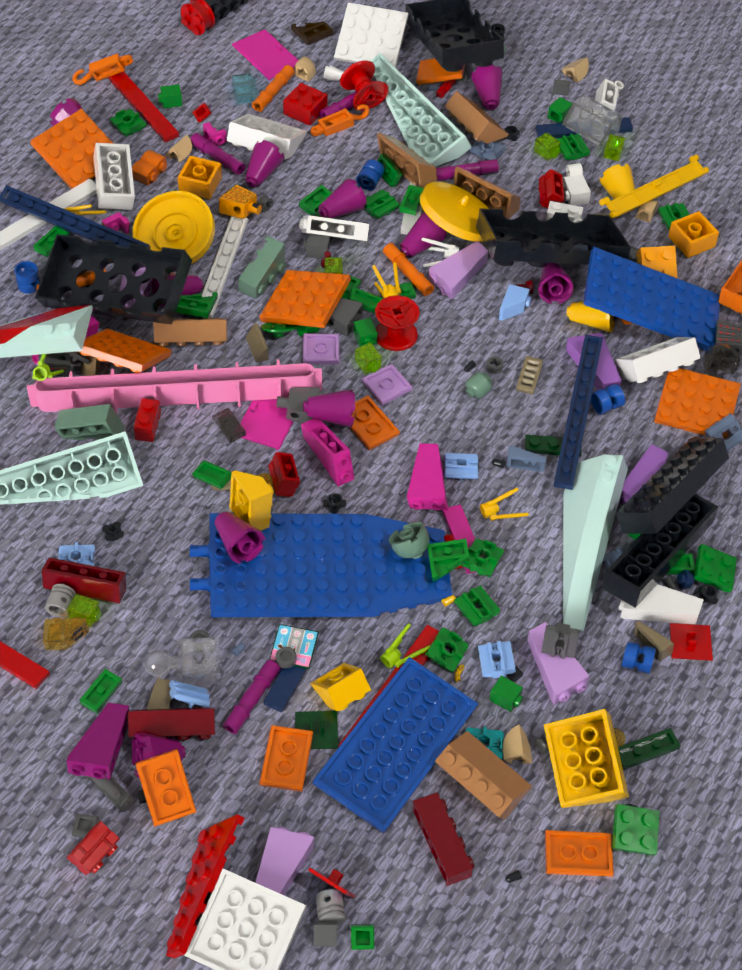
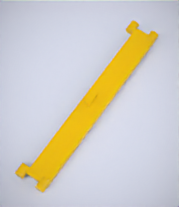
[599,154,709,219]

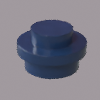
[677,570,694,590]

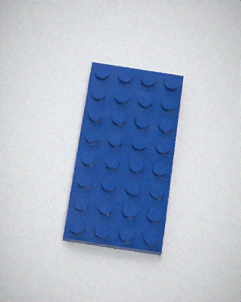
[583,247,720,352]
[312,657,478,834]

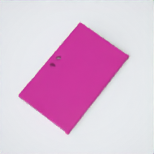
[232,29,299,80]
[234,399,294,450]

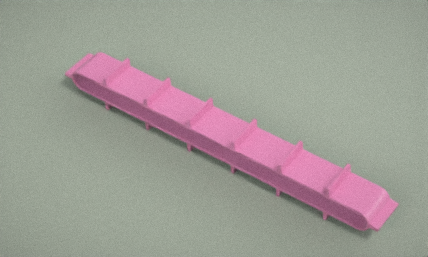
[27,359,322,414]

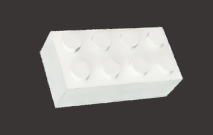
[93,143,135,210]
[616,337,700,383]

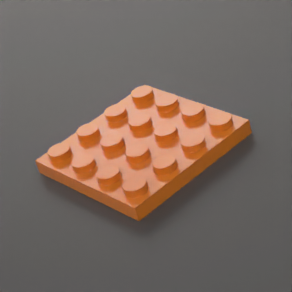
[30,108,113,189]
[259,270,351,328]
[78,329,172,373]
[654,368,741,439]

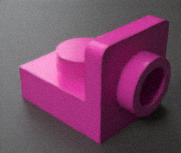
[203,122,227,146]
[102,212,130,234]

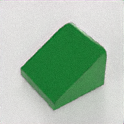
[351,924,374,950]

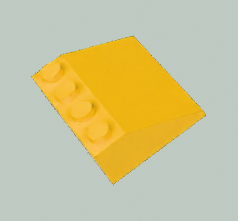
[544,709,629,808]

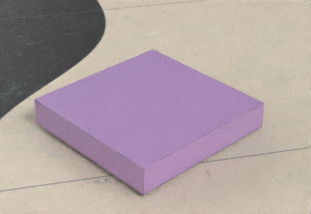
[303,334,339,364]
[362,364,412,405]

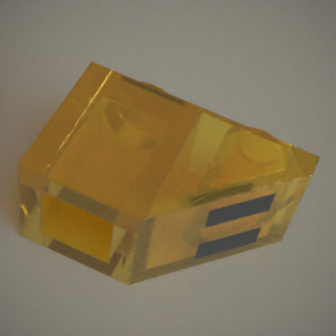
[43,617,89,650]

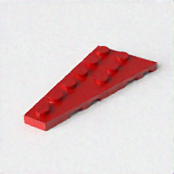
[166,814,245,958]

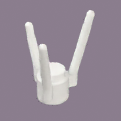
[422,238,459,267]

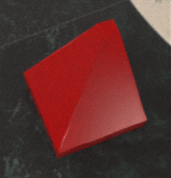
[192,102,212,122]

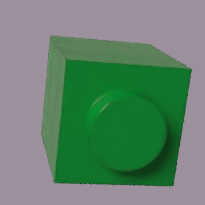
[158,84,182,109]
[548,97,573,123]
[353,318,377,348]
[489,675,524,712]

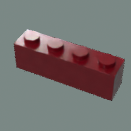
[41,557,126,603]
[128,707,216,740]
[412,792,475,886]

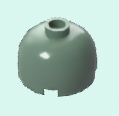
[388,521,430,559]

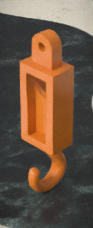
[72,53,133,85]
[311,104,370,136]

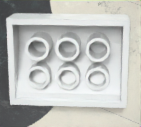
[227,114,307,160]

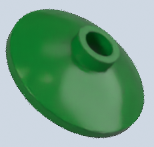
[261,323,297,337]

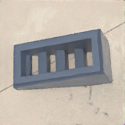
[507,445,546,472]

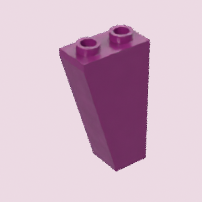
[66,702,130,779]

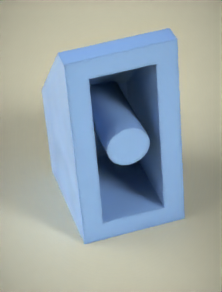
[499,284,531,320]

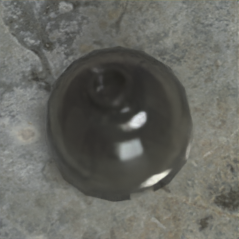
[703,343,741,379]

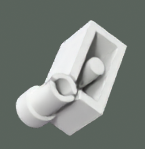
[593,79,624,118]

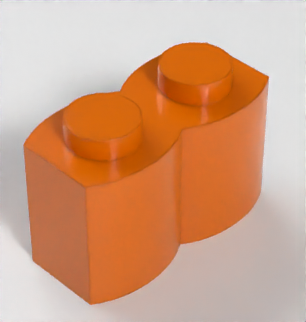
[132,150,167,185]

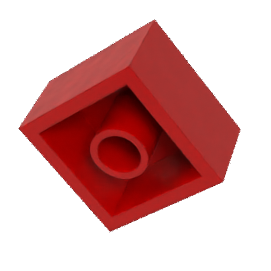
[283,83,328,126]

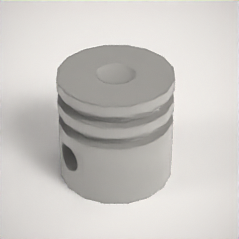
[45,584,76,617]
[315,889,345,925]

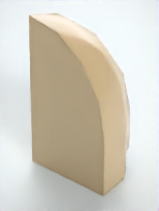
[295,57,316,82]
[562,57,589,82]
[165,134,192,162]
[635,201,659,223]
[81,356,100,376]
[503,725,533,764]

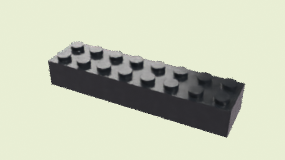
[616,437,729,534]
[601,494,719,608]

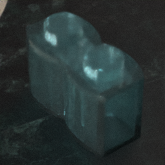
[232,73,259,105]

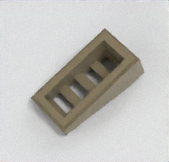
[516,356,543,395]
[634,621,674,661]

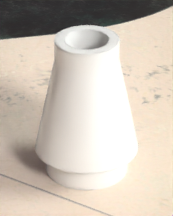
[323,65,344,81]

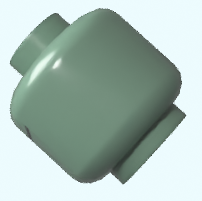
[465,372,493,399]

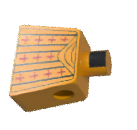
[219,184,262,219]

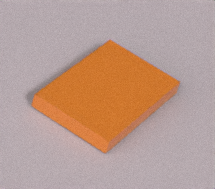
[416,58,465,85]
[349,395,400,450]
[260,725,313,792]
[135,749,197,826]
[545,830,614,877]

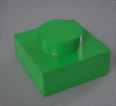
[394,282,416,299]

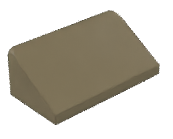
[246,323,269,363]

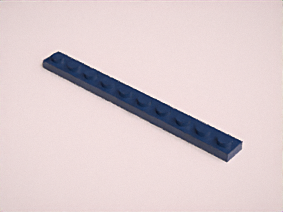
[0,185,151,249]
[553,334,603,490]

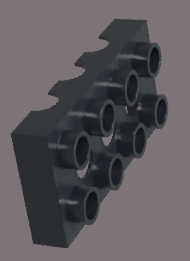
[405,0,504,72]
[476,208,631,269]
[35,234,192,325]

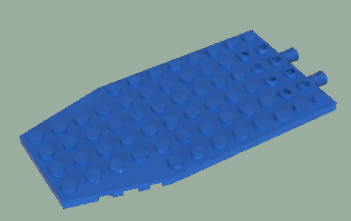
[190,513,452,617]

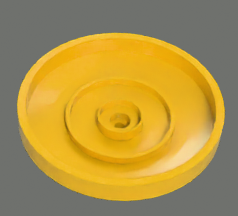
[420,182,489,242]
[133,191,215,264]

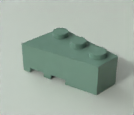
[238,236,286,299]
[54,404,125,441]

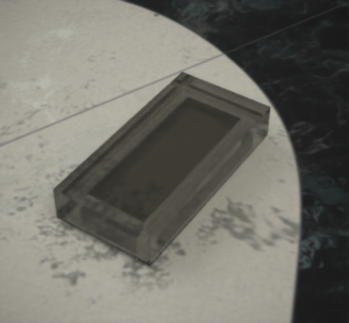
[212,408,246,443]

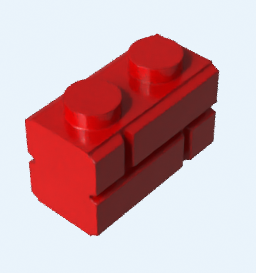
[538,169,564,209]
[133,398,161,442]
[268,452,300,497]
[67,821,119,875]

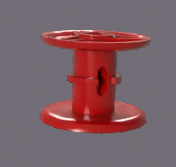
[340,60,389,111]
[375,295,420,351]

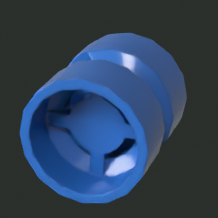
[356,160,384,191]
[14,261,40,294]
[591,384,625,415]
[621,641,656,674]

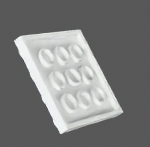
[334,3,408,68]
[184,869,307,970]

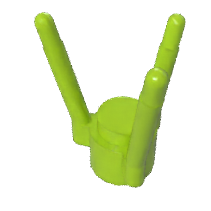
[32,354,64,381]
[380,623,430,669]

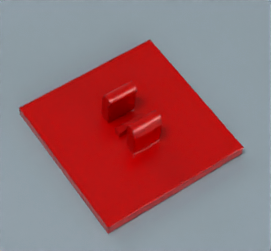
[670,623,713,661]
[308,868,356,898]

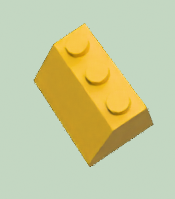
[229,470,274,531]

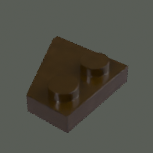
[291,21,333,45]

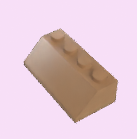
[445,91,509,144]
[377,133,437,188]
[454,166,521,219]
[153,318,227,346]
[435,731,532,820]

